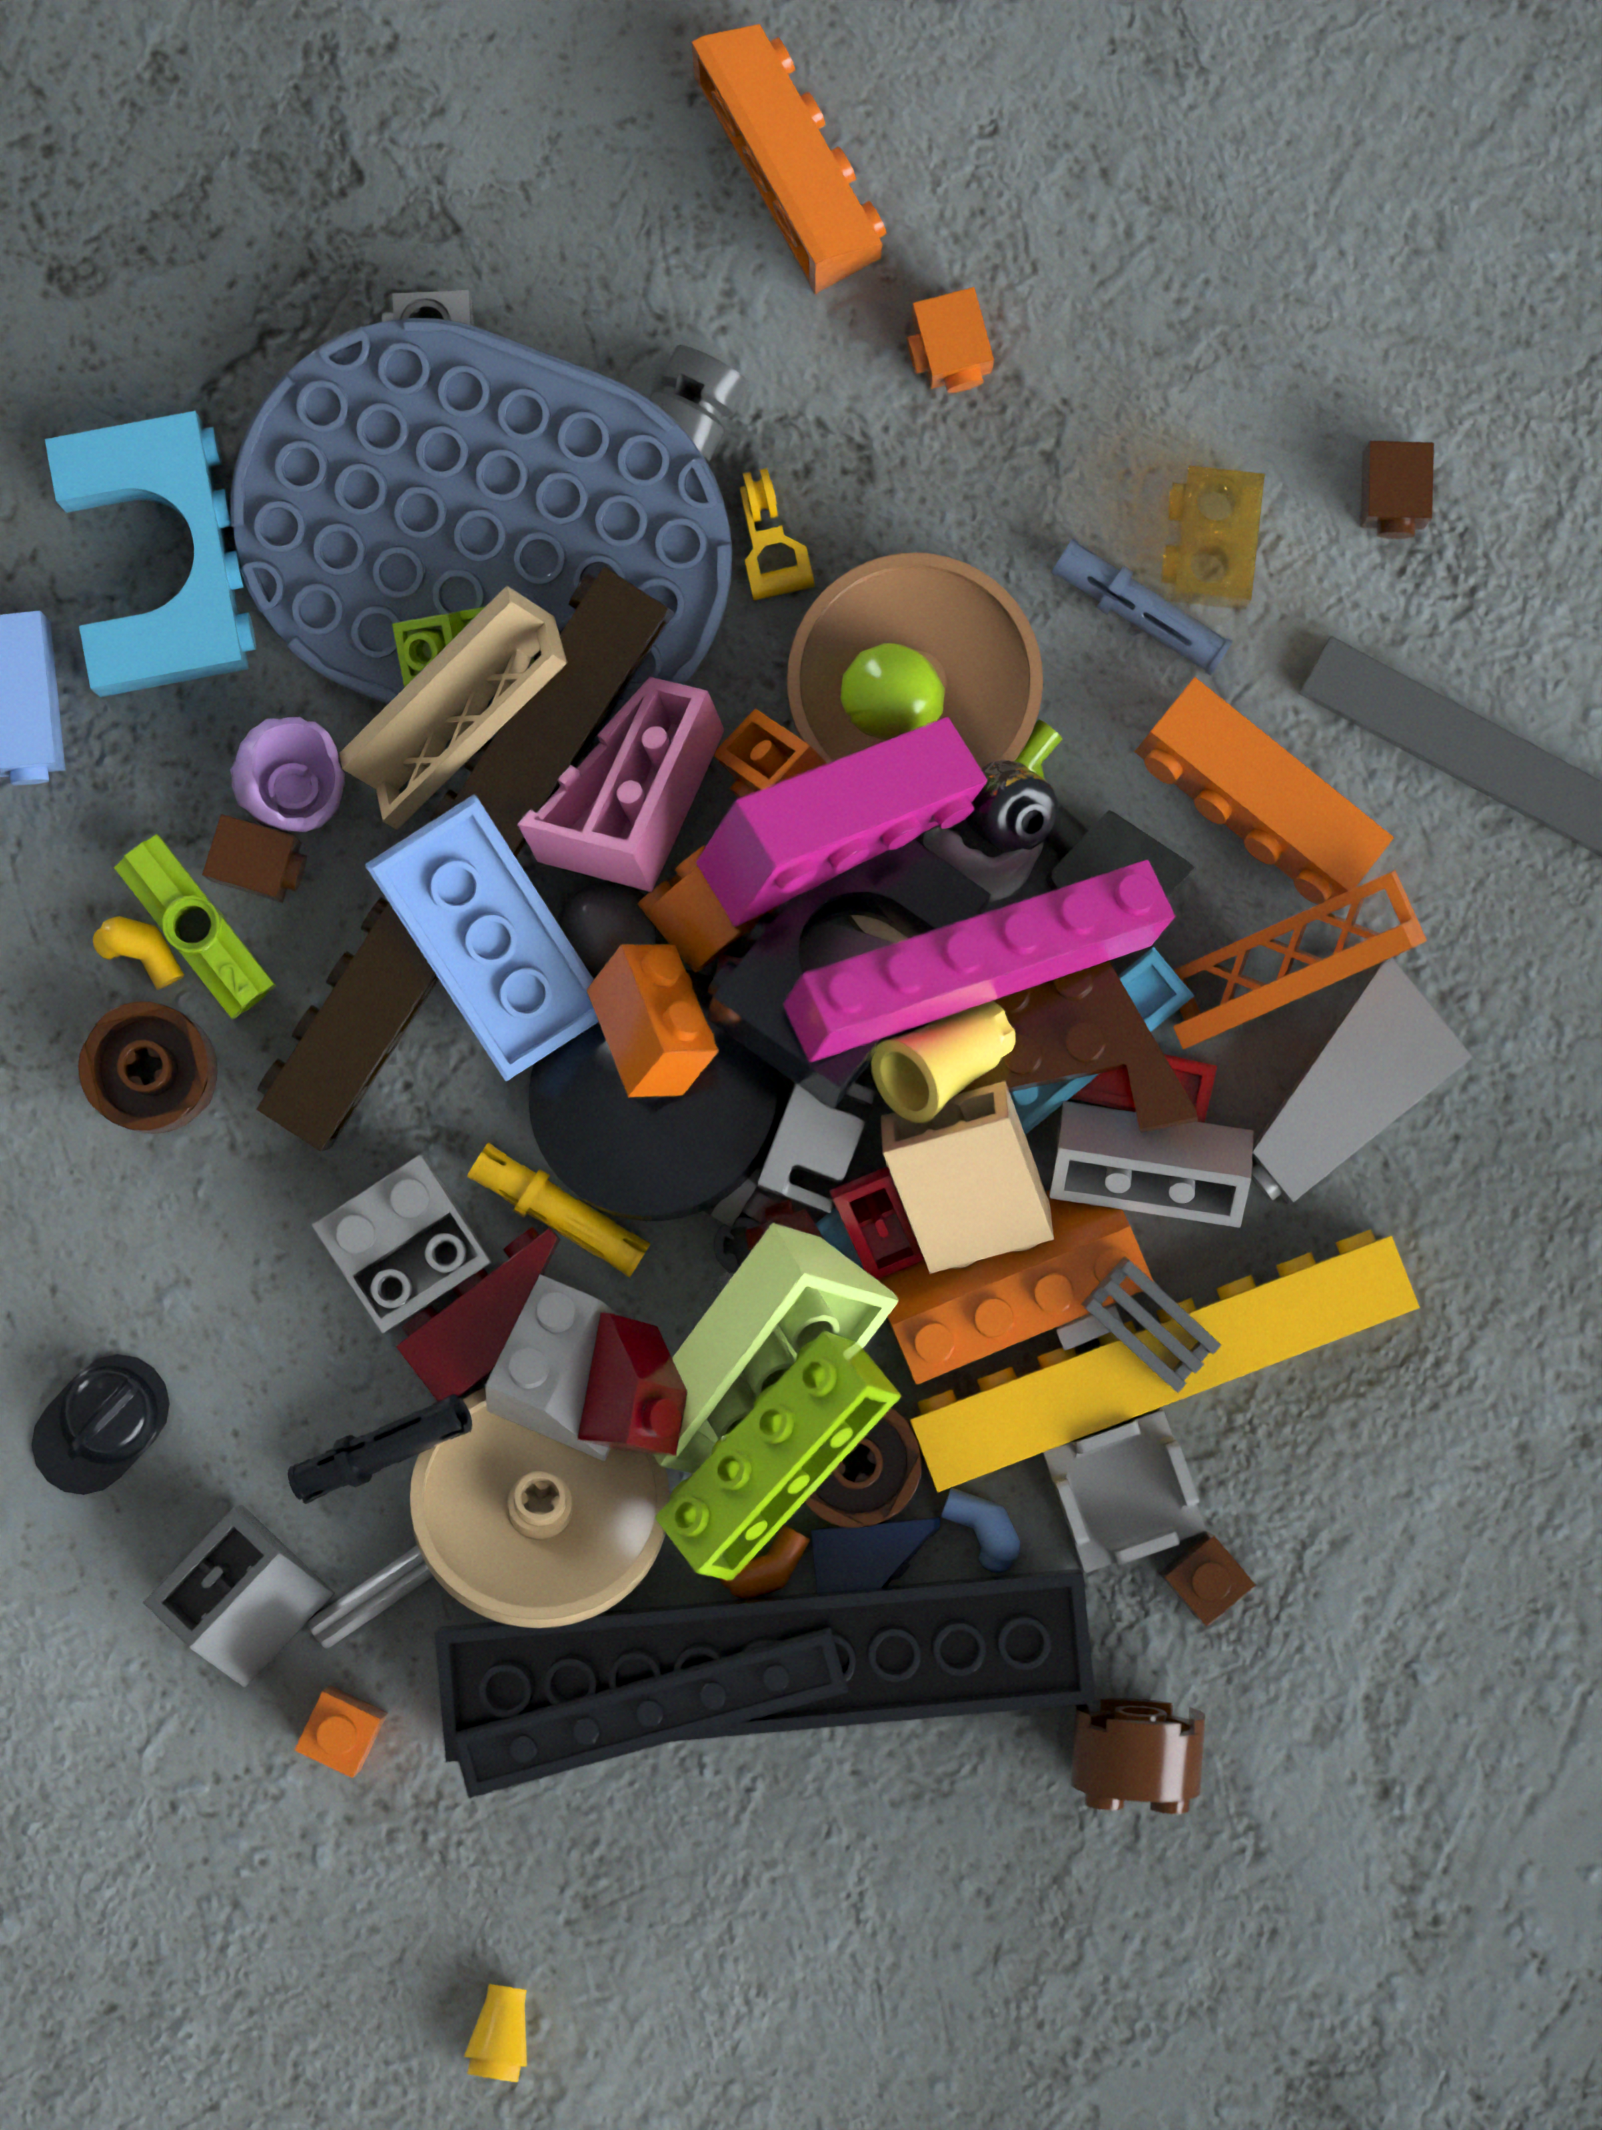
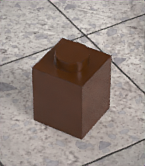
[1361,441,1434,539]
[202,814,307,903]
[1159,1532,1256,1627]

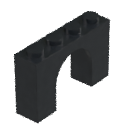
[707,839,992,1110]

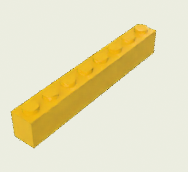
[909,1229,1420,1492]

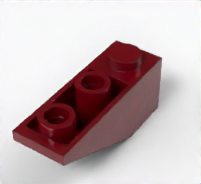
[396,1227,560,1401]

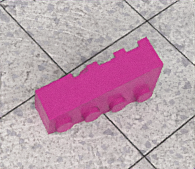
[696,717,988,927]

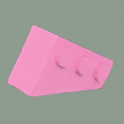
[518,677,725,892]

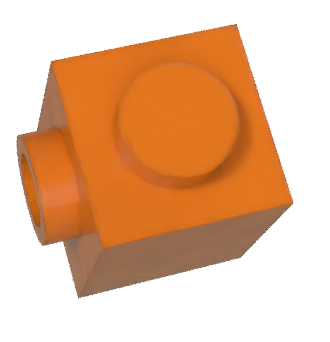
[906,287,994,393]

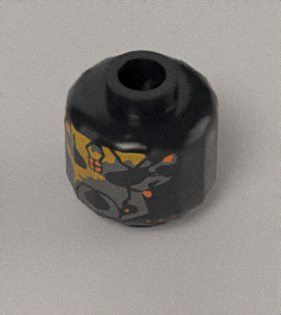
[965,760,1058,852]

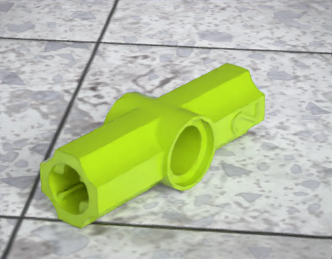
[114,834,276,1019]

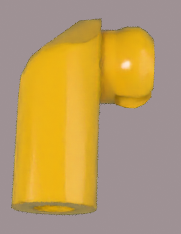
[92,916,185,990]

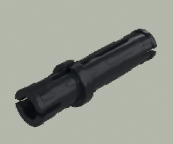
[288,1394,472,1504]

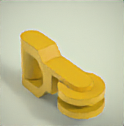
[739,468,815,601]

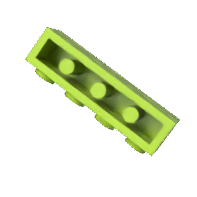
[654,1331,901,1581]

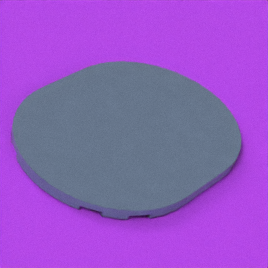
[231,318,732,742]

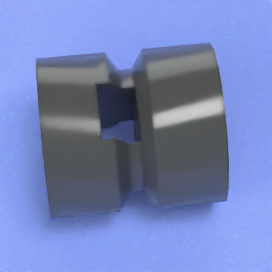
[649,345,749,464]

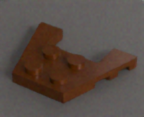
[958,961,1198,1133]

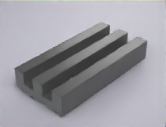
[1081,1256,1221,1393]

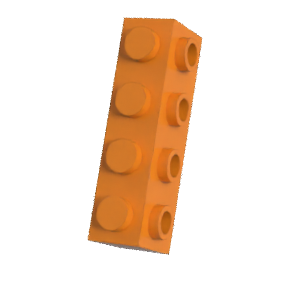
[1134,677,1394,904]

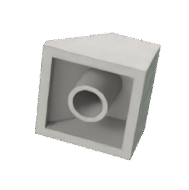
[485,1274,618,1461]

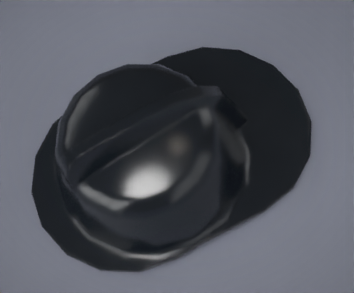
[31,1354,170,1495]

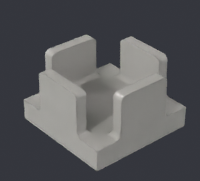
[758,1083,877,1214]
[1042,1409,1206,1573]

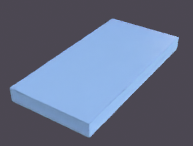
[365,794,599,1081]

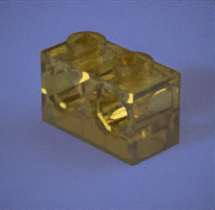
[1161,465,1265,610]

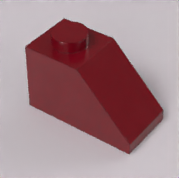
[577,1312,687,1456]

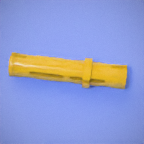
[467,1142,651,1278]

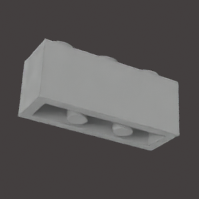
[1049,1101,1254,1228]

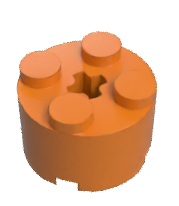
[637,845,781,973]

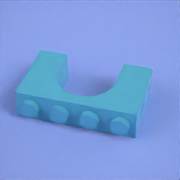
[45,411,256,697]

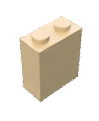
[881,1081,1054,1274]

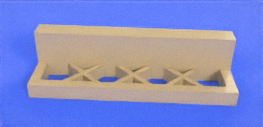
[339,586,567,830]

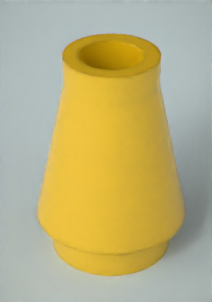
[463,1984,527,2082]

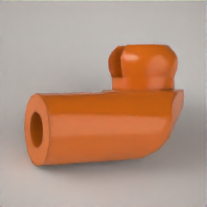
[719,1524,810,1599]

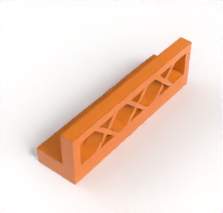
[1173,870,1427,1050]

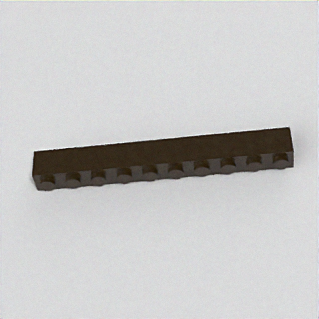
[256,567,674,1152]

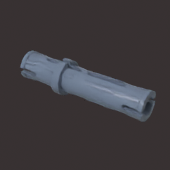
[1051,538,1233,676]

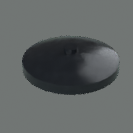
[529,969,784,1221]

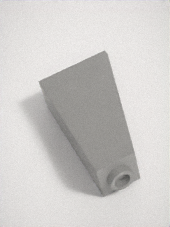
[1251,958,1473,1204]

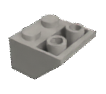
[312,1155,491,1334]

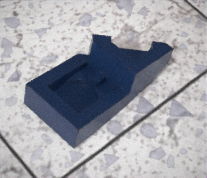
[811,1517,940,1593]

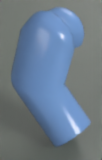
[941,1487,1020,1573]

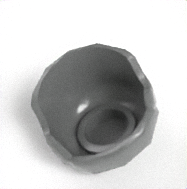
[556,881,656,979]

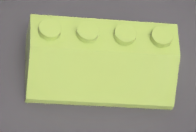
[653,1223,899,1474]

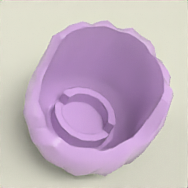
[230,717,345,832]

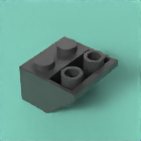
[143,1505,335,1688]

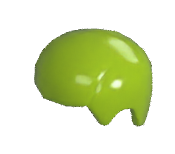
[840,643,945,741]

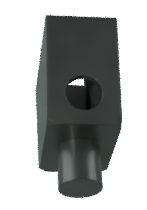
[1044,805,1195,898]

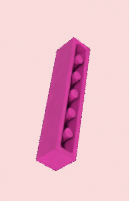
[783,859,1175,1062]

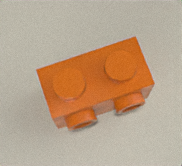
[713,708,827,799]
[587,945,718,1097]

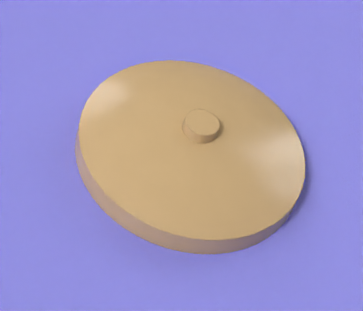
[410,1387,670,1628]

